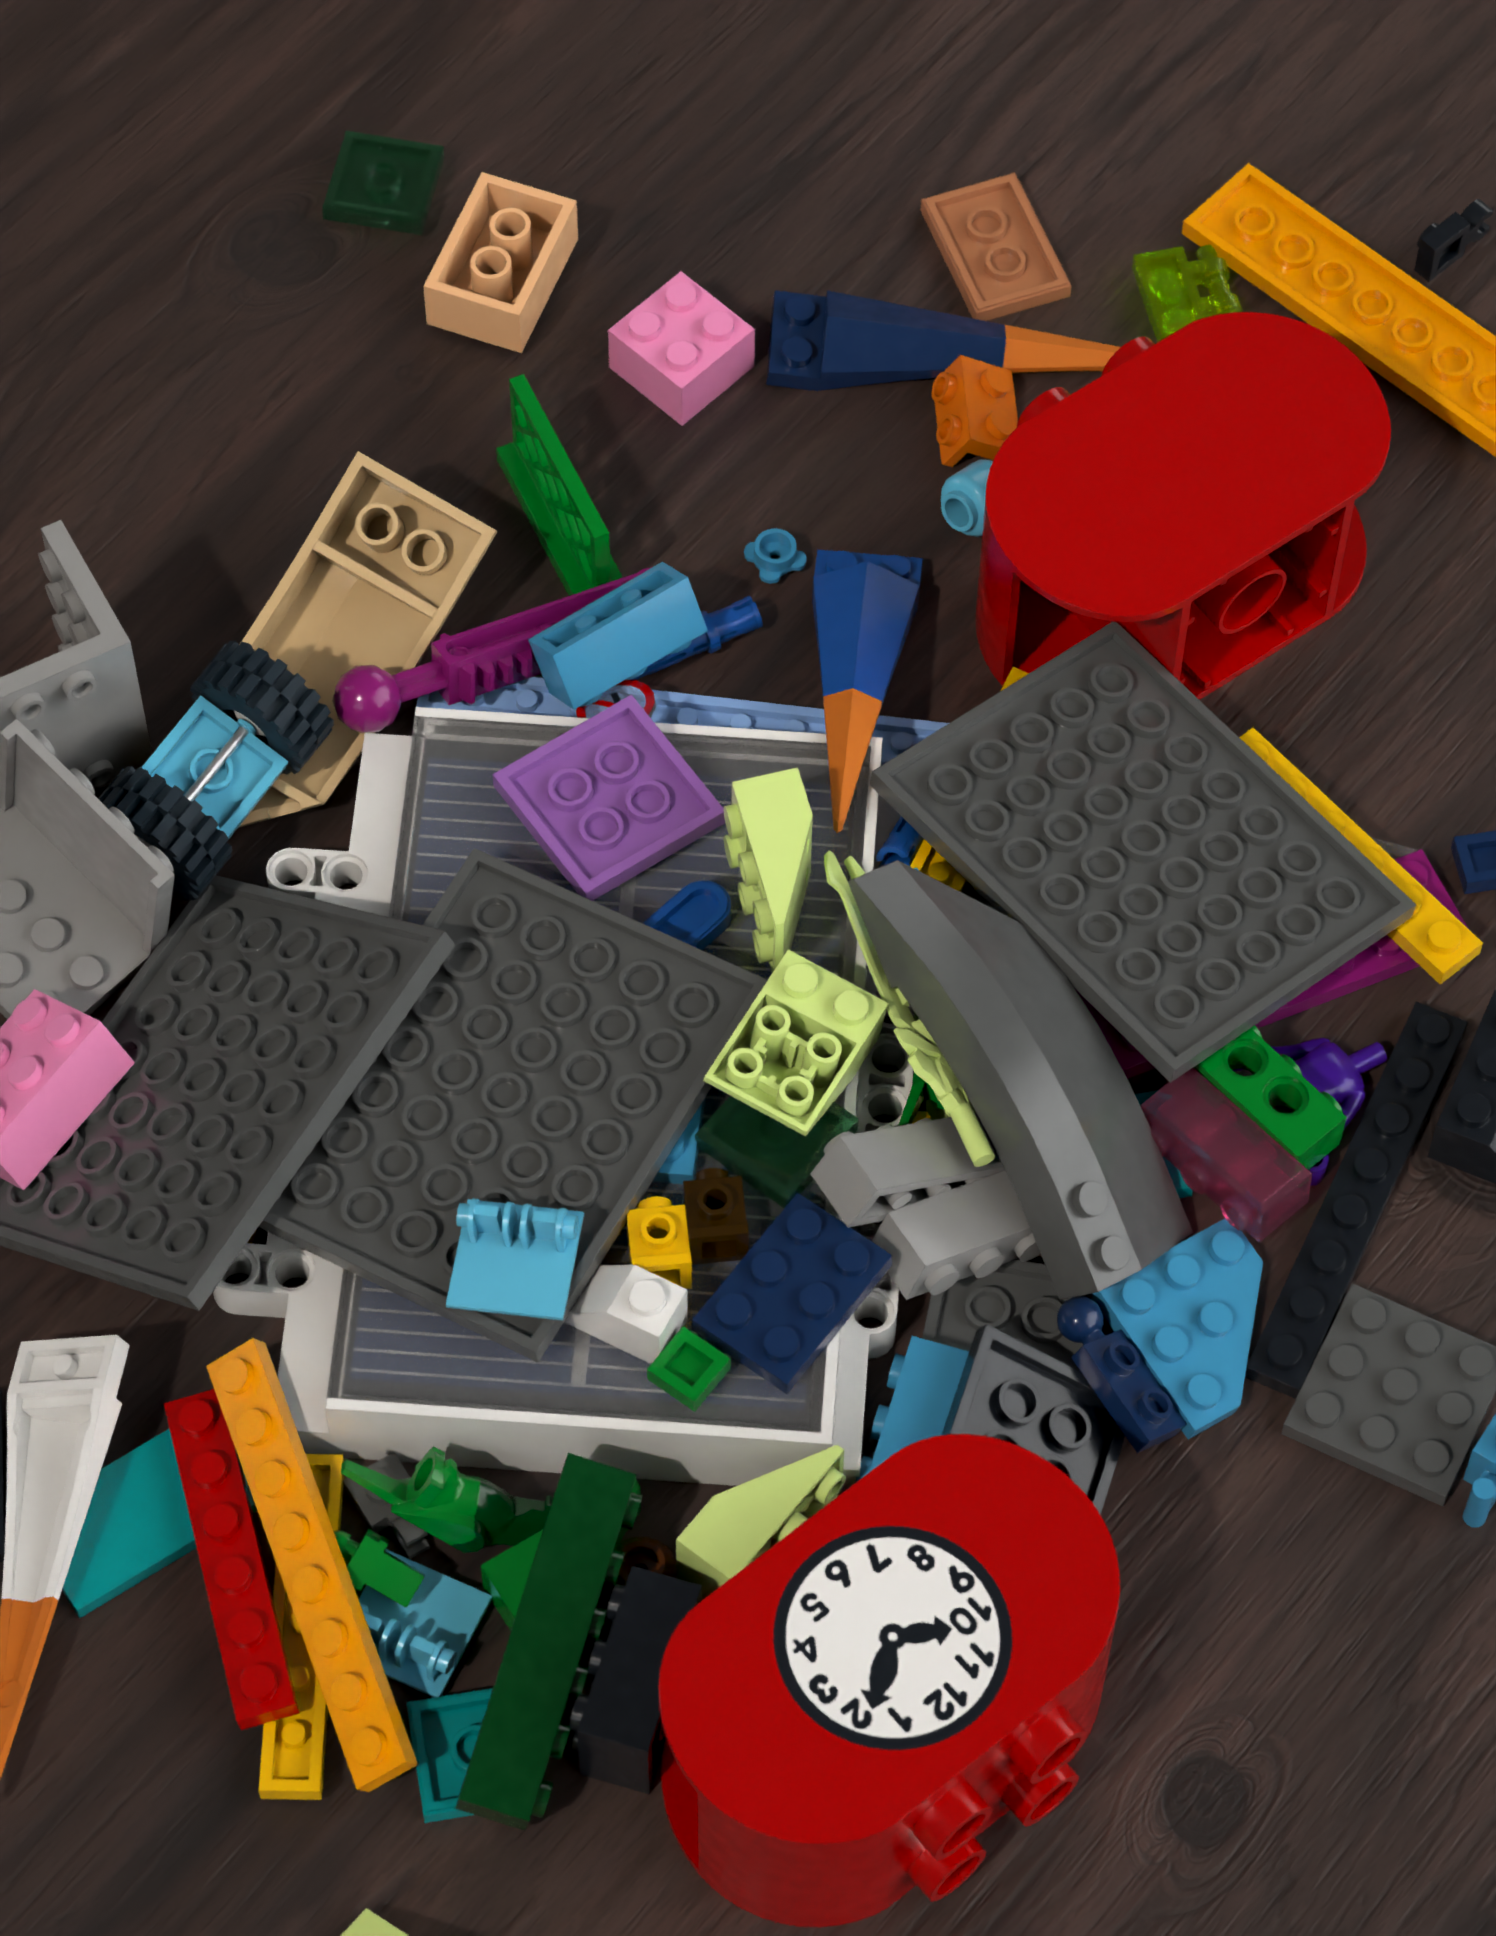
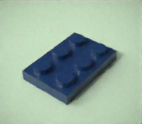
[692,1192,893,1394]

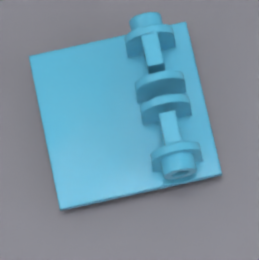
[446,1198,584,1321]
[359,1549,492,1698]

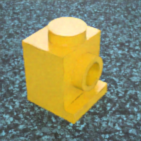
[627,1197,692,1289]

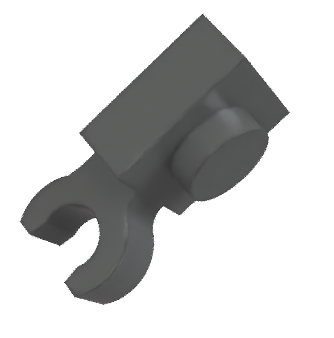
[343,1453,430,1559]

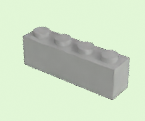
[810,1113,1005,1228]
[872,1170,1040,1300]

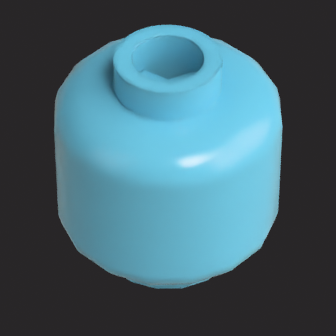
[941,459,993,537]

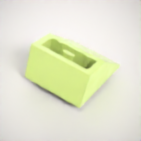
[723,767,813,973]
[703,949,889,1136]
[676,1445,846,1600]

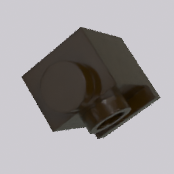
[683,1168,749,1265]

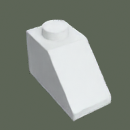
[564,1265,688,1364]

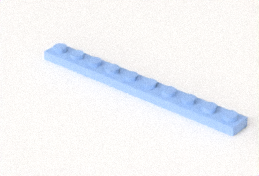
[416,676,949,766]

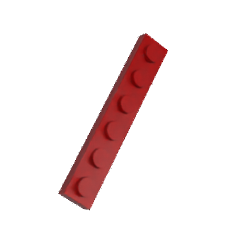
[164,1389,300,1730]

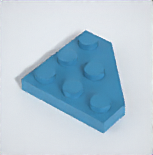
[1090,1215,1263,1440]

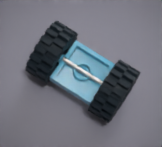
[98,641,334,901]

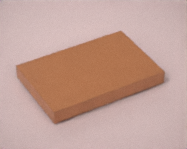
[921,173,1071,321]

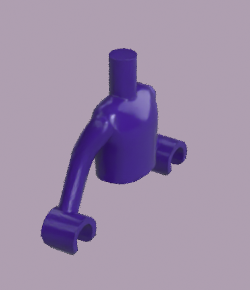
[1232,1038,1387,1186]

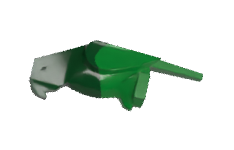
[341,1446,553,1553]

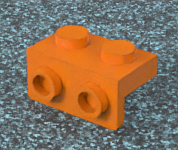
[932,355,1018,467]

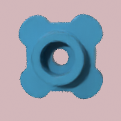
[744,528,806,584]

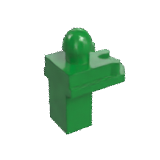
[334,1529,425,1608]

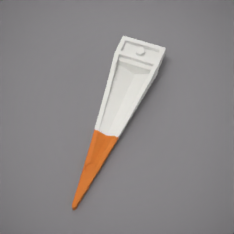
[0,1335,130,1779]

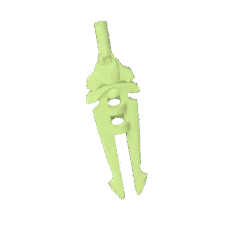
[824,850,995,1167]

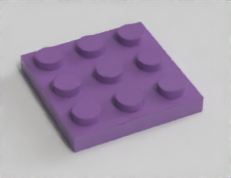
[492,695,725,901]

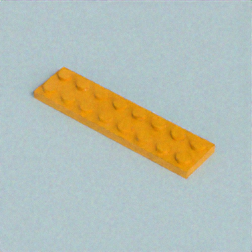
[1182,163,1496,457]

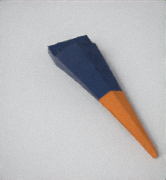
[766,290,1121,391]

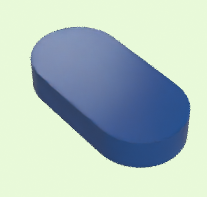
[643,880,732,950]

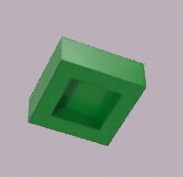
[647,1326,731,1412]

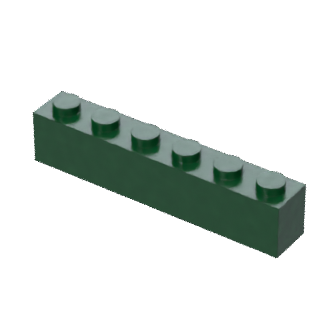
[455,1453,642,1831]

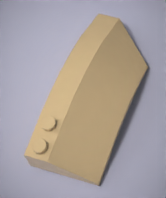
[238,451,497,828]

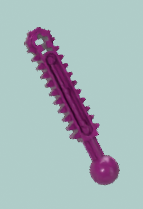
[332,567,652,733]

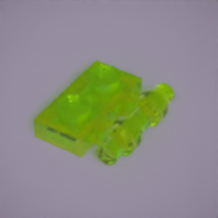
[1132,245,1243,343]

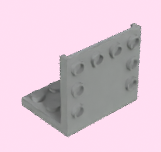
[0,520,152,790]
[0,719,175,1020]

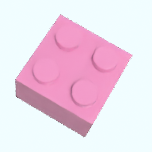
[608,271,755,426]

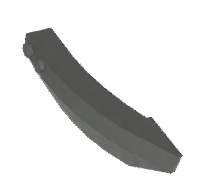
[848,860,1193,1299]

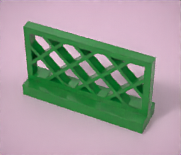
[496,374,623,596]

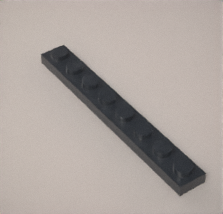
[1245,1001,1468,1399]

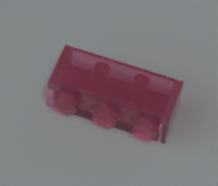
[1141,1068,1312,1243]

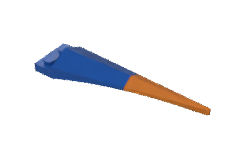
[812,549,923,834]

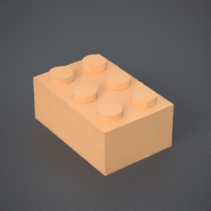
[423,172,578,353]

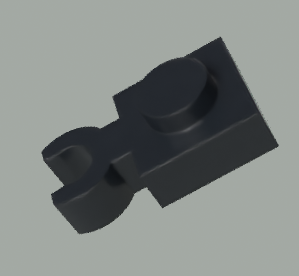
[1414,199,1494,282]

